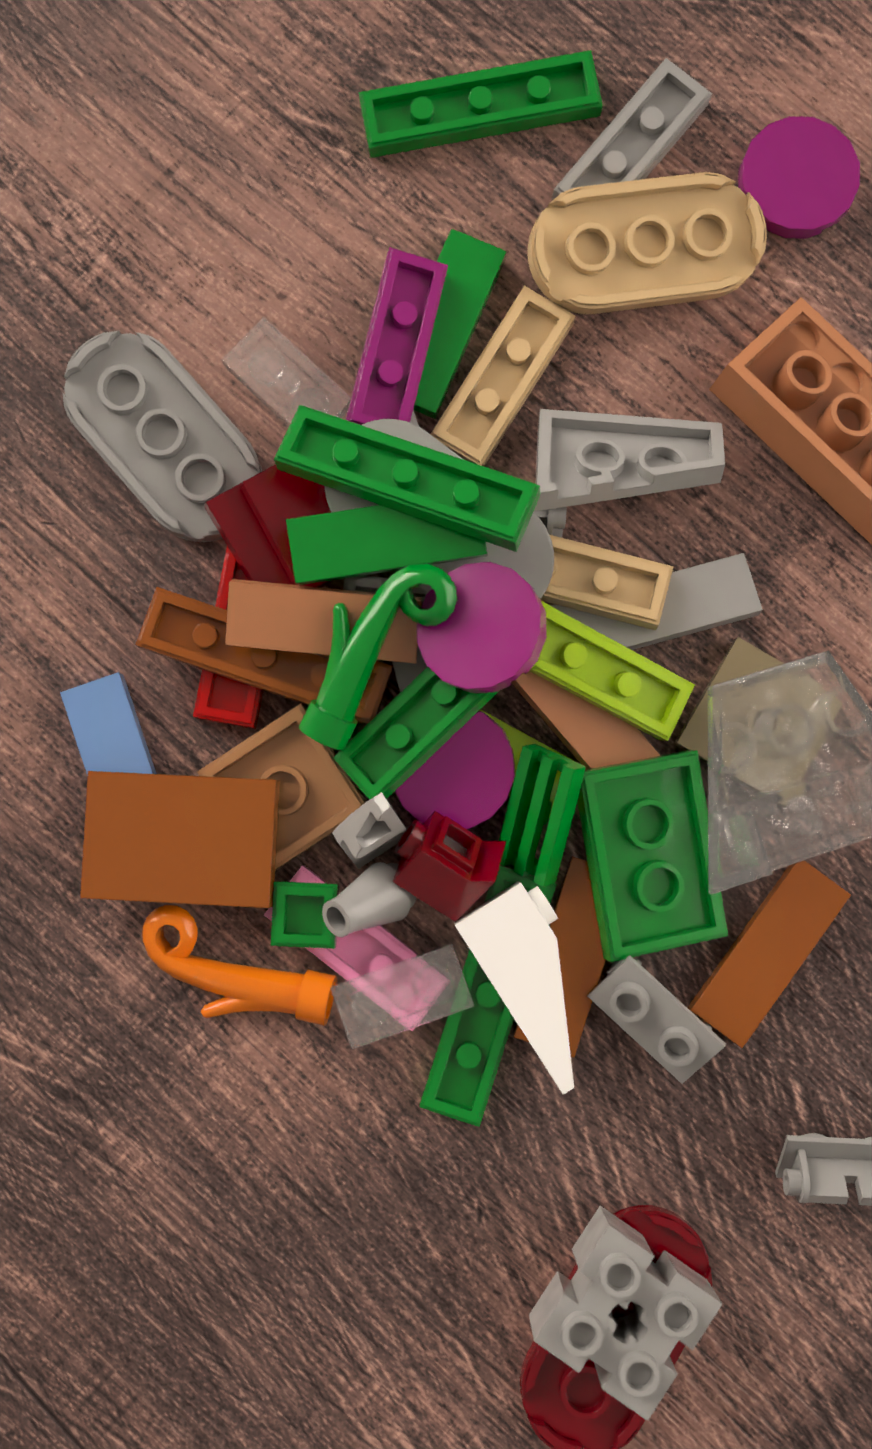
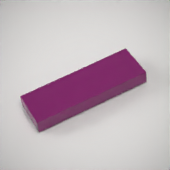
[346,247,448,425]

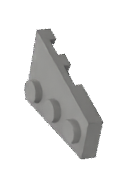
[534,409,725,512]

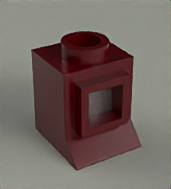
[392,811,506,922]

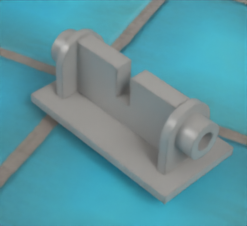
[587,955,726,1084]
[775,1133,872,1206]

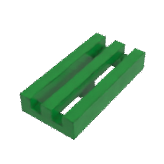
[499,744,586,887]

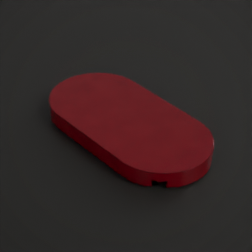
[520,1205,712,1449]

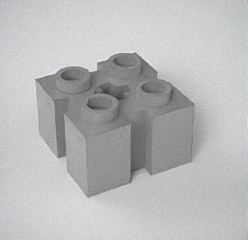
[529,1206,722,1421]

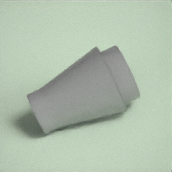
[322,862,416,937]

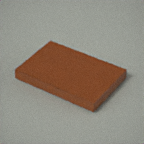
[80,771,280,908]

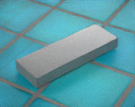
[552,58,712,200]

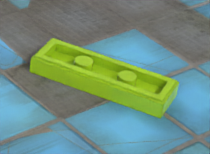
[529,601,695,741]

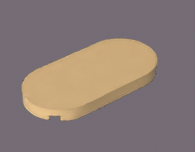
[527,172,767,314]

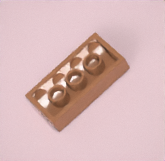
[709,297,872,545]

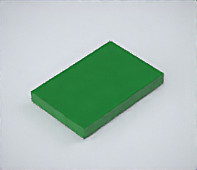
[577,750,728,962]

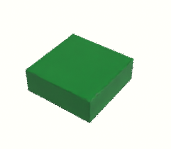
[271,881,339,949]

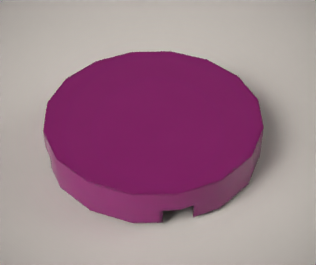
[738,116,860,239]
[417,562,546,693]
[395,711,516,829]

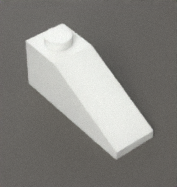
[454,881,574,1095]

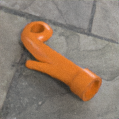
[142,905,337,1026]

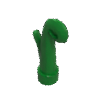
[299,564,457,750]

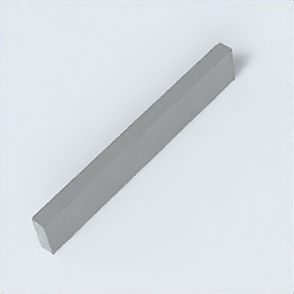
[392,553,763,692]

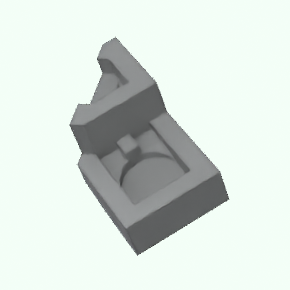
[332,792,406,869]

